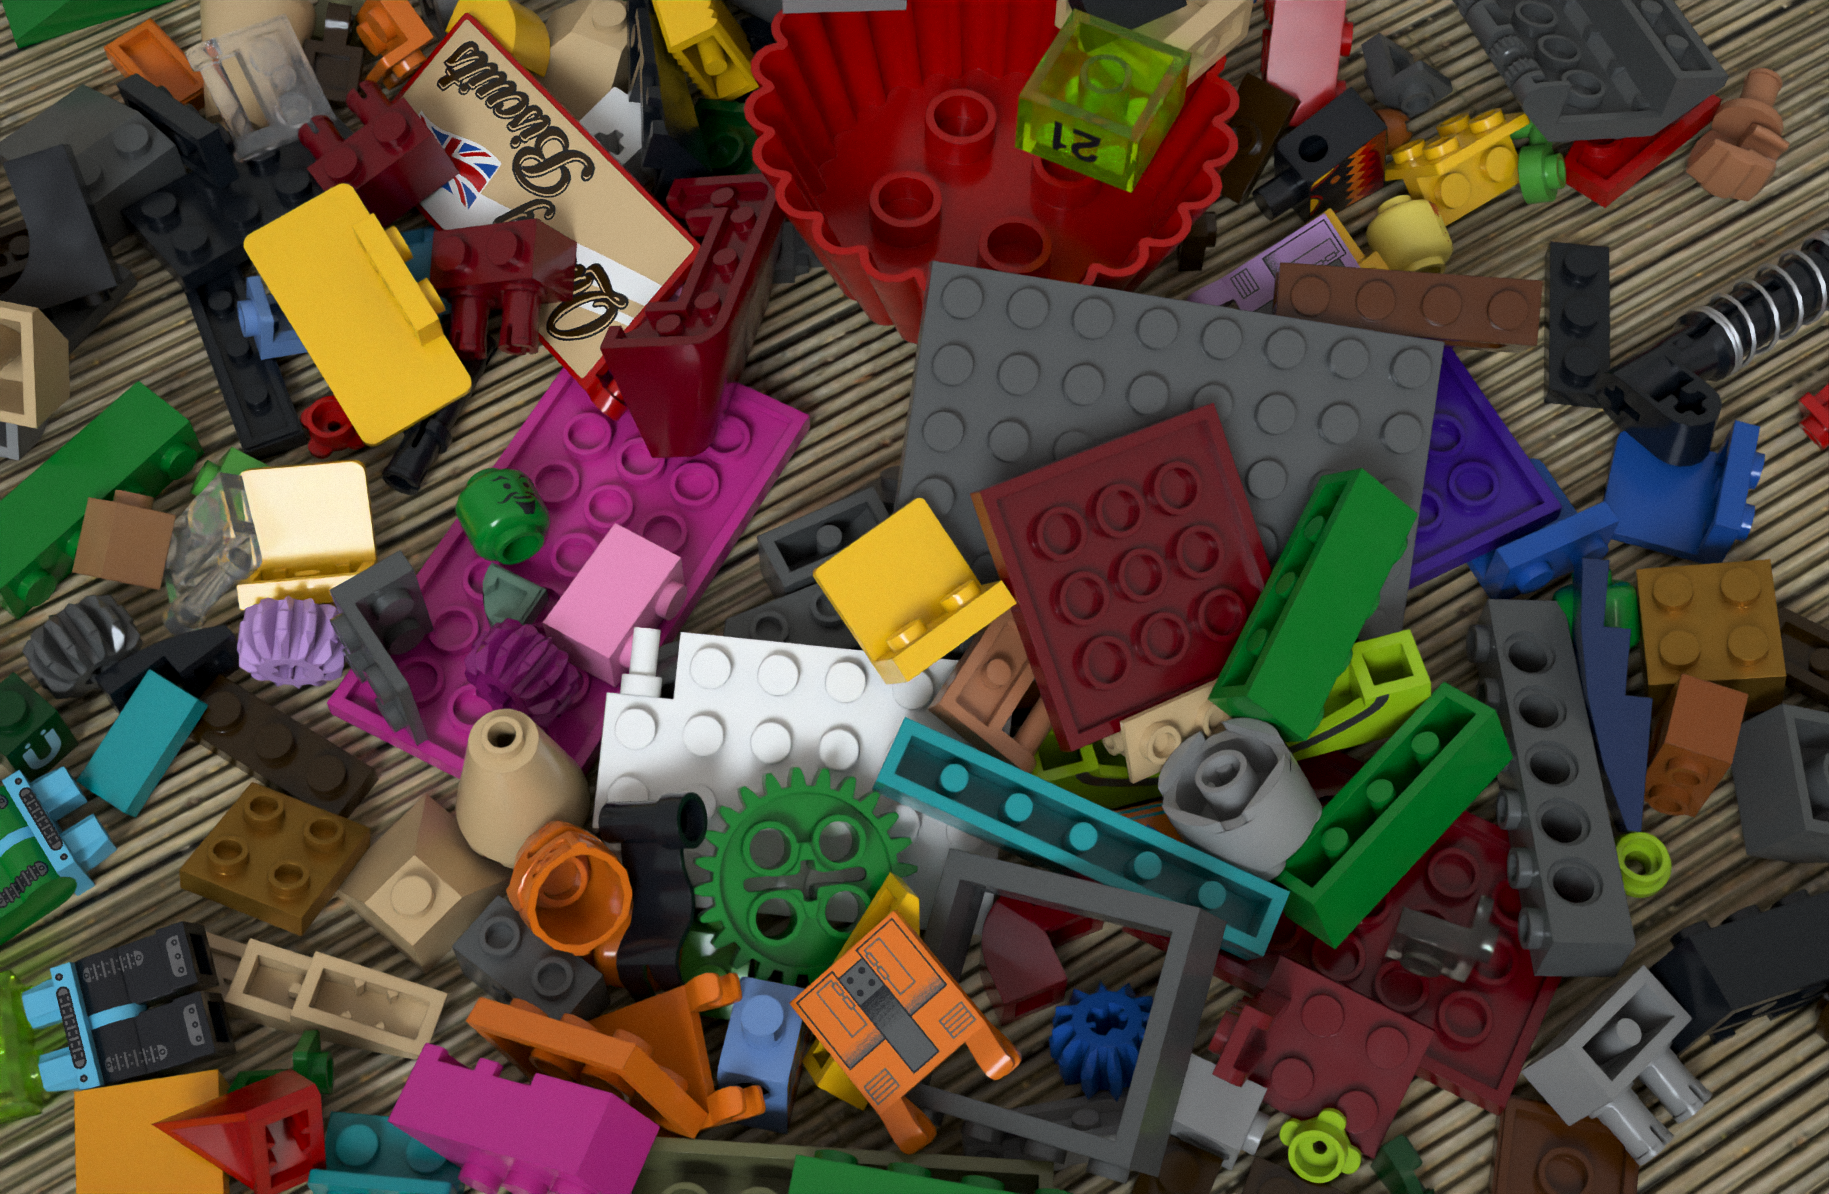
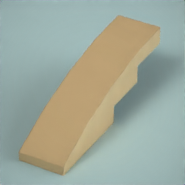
[203,932,448,1060]

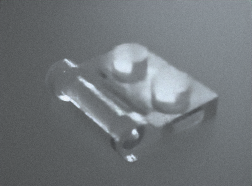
[185,13,337,163]
[162,472,262,636]

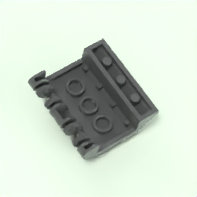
[1452,0,1729,143]

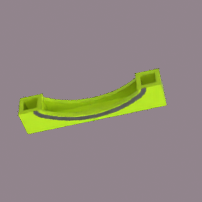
[1031,629,1431,809]

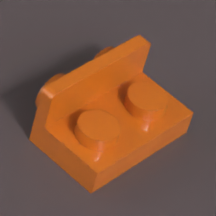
[354,0,434,91]

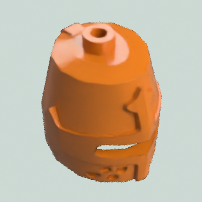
[505,820,633,956]

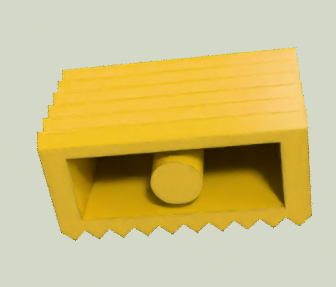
[652,0,759,101]

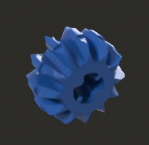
[1049,979,1153,1102]

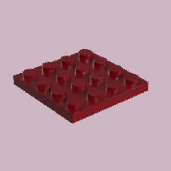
[970,403,1272,752]

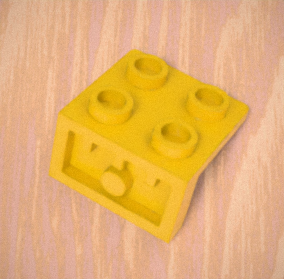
[813,498,1017,685]

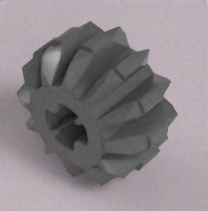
[22,595,143,699]

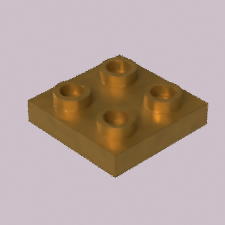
[179,782,371,936]

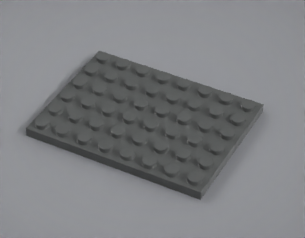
[893,261,1445,681]

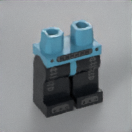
[22,921,237,1092]

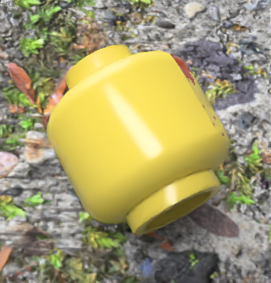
[1366,195,1454,274]

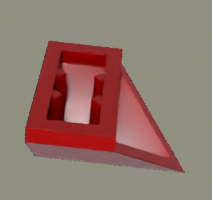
[151,1068,327,1194]

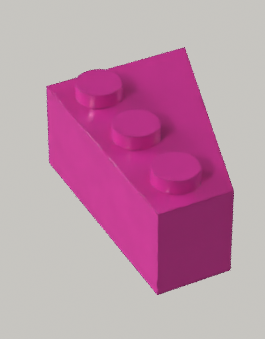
[387,1043,660,1194]

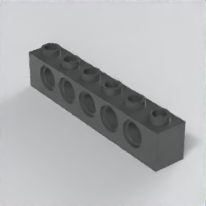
[1466,599,1636,977]

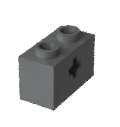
[452,895,611,1021]

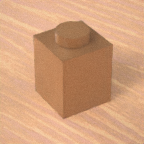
[72,490,176,590]

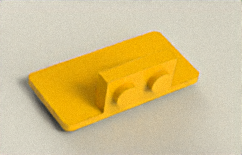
[244,183,472,447]

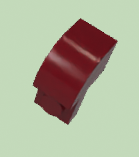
[979,896,1104,1027]

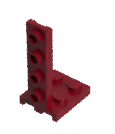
[1208,954,1435,1159]

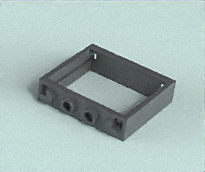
[905,848,1227,1184]

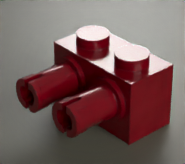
[298,80,459,229]
[429,218,577,361]

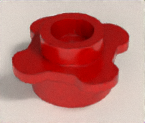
[300,395,366,459]

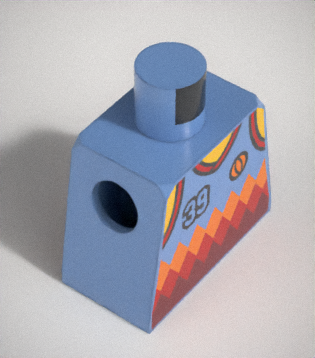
[717,977,812,1134]

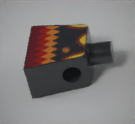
[1252,87,1388,223]

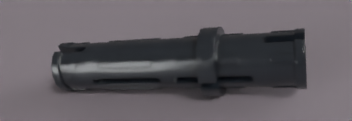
[382,334,498,495]

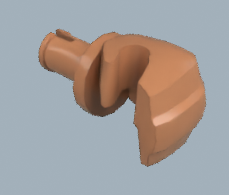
[1685,68,1790,201]

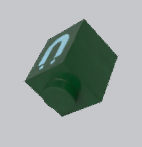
[0,672,79,783]

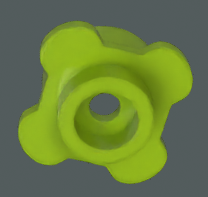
[1279,1108,1362,1183]

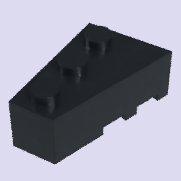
[1648,889,1829,1059]

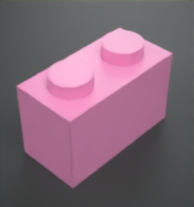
[543,523,687,687]

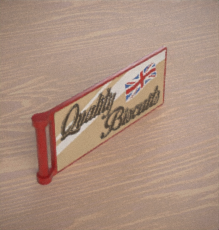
[391,13,701,421]

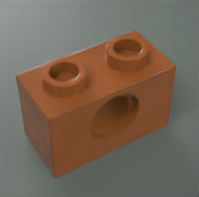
[1644,673,1748,818]

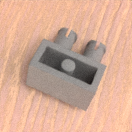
[1521,965,1713,1166]

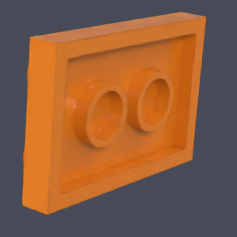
[466,997,708,1139]

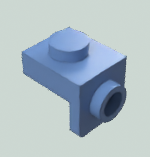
[237,275,308,360]

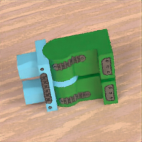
[0,766,117,946]

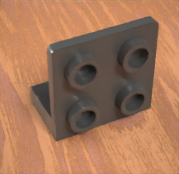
[329,550,434,746]

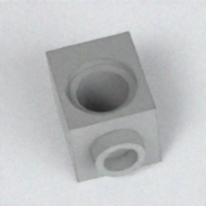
[1170,1053,1271,1171]

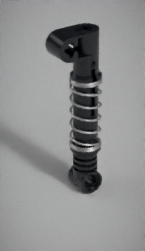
[1596,227,1829,467]

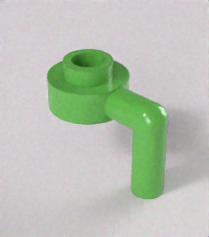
[1510,119,1566,204]

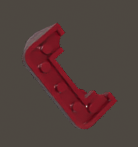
[600,173,786,458]

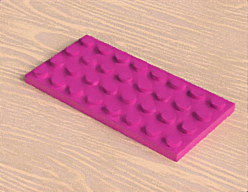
[327,367,810,779]

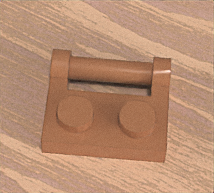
[927,609,1052,774]

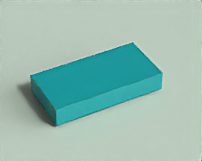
[76,669,208,818]

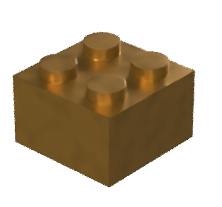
[1635,559,1786,718]

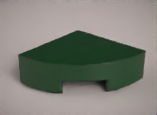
[1370,1133,1435,1194]

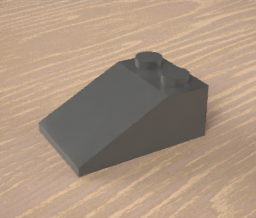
[0,84,187,248]
[1731,703,1829,864]

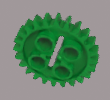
[692,767,918,986]

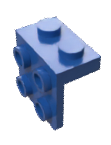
[1602,420,1765,564]
[1466,458,1620,599]

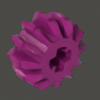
[464,618,580,727]

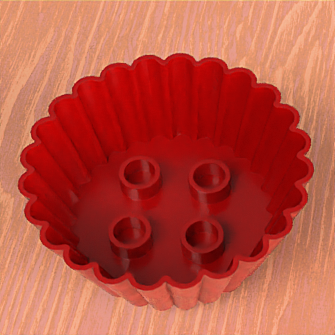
[744,0,1240,344]

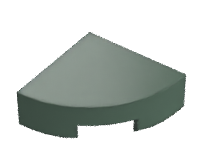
[483,562,549,628]

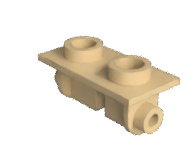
[1102,679,1233,784]

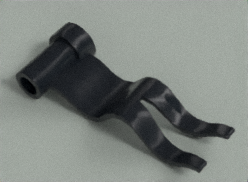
[598,792,708,1020]

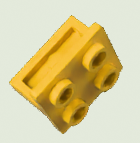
[1385,108,1530,226]

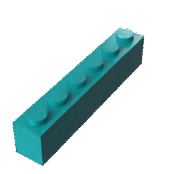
[872,717,1290,961]

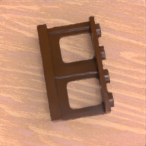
[1272,262,1543,353]

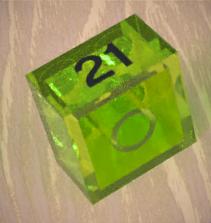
[1015,8,1192,193]

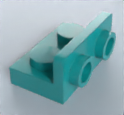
[307,1111,465,1194]

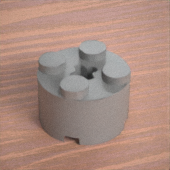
[1158,718,1322,881]

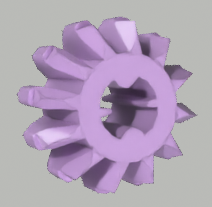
[237,595,347,689]

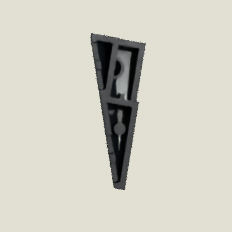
[626,0,714,204]

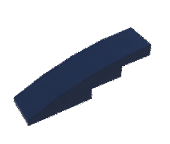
[1572,558,1653,833]

